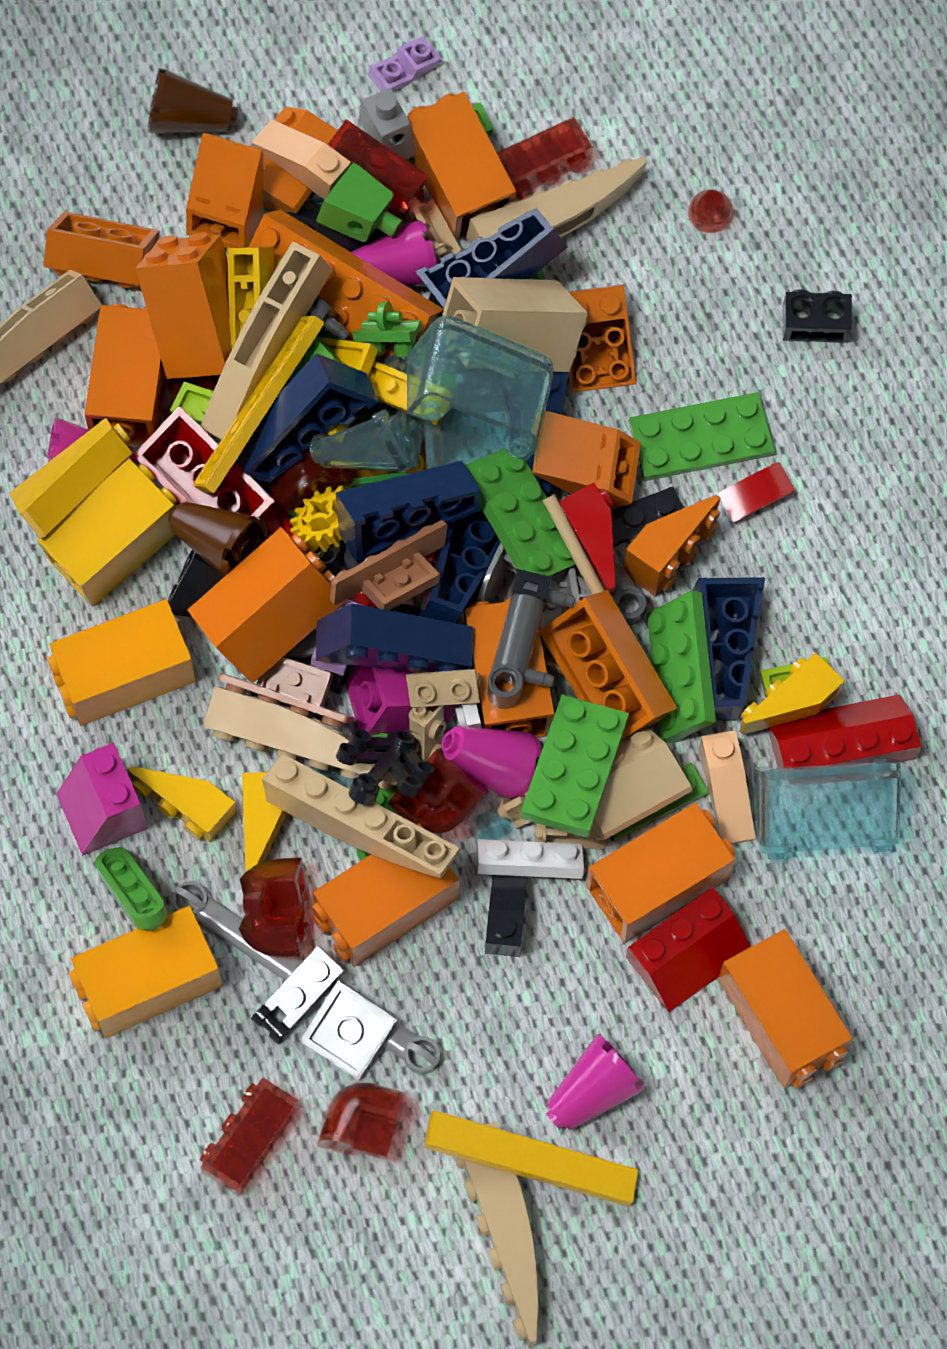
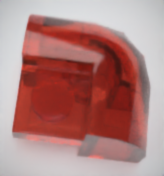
[269,440,355,511]
[387,748,489,834]
[239,857,311,957]
[317,1083,407,1160]

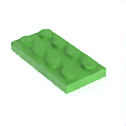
[629,392,775,481]
[465,444,576,577]
[647,590,716,743]
[520,695,629,838]

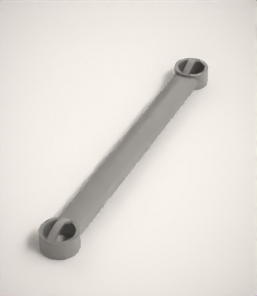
[172,881,440,1074]

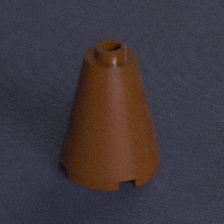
[147,68,238,134]
[169,501,267,577]

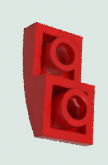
[717,462,796,524]

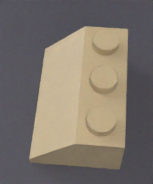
[592,727,692,839]

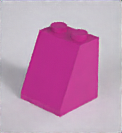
[345,665,461,736]
[56,742,147,856]

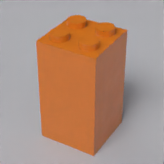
[407,91,516,240]
[135,232,232,379]
[84,303,167,446]
[188,527,346,684]
[464,597,554,738]
[586,802,736,944]
[311,823,459,967]
[718,929,853,1089]

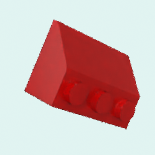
[626,887,751,1013]

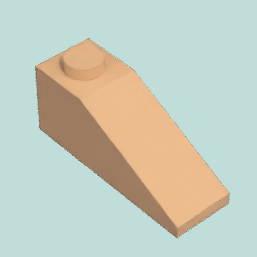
[251,120,351,200]
[699,730,756,844]

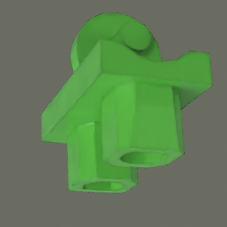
[352,302,422,357]

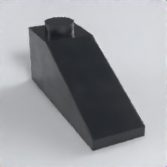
[485,875,528,957]

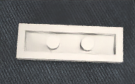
[476,839,584,879]

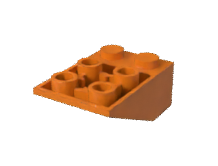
[186,133,263,248]
[568,285,636,393]
[532,411,641,509]
[624,495,721,597]

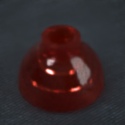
[688,189,733,233]

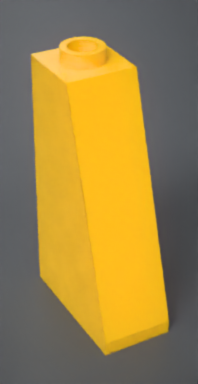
[9,418,132,539]

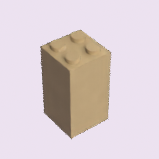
[436,277,588,372]

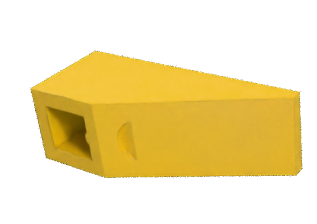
[739,652,845,734]
[128,766,237,842]

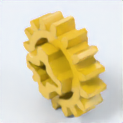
[290,486,345,552]

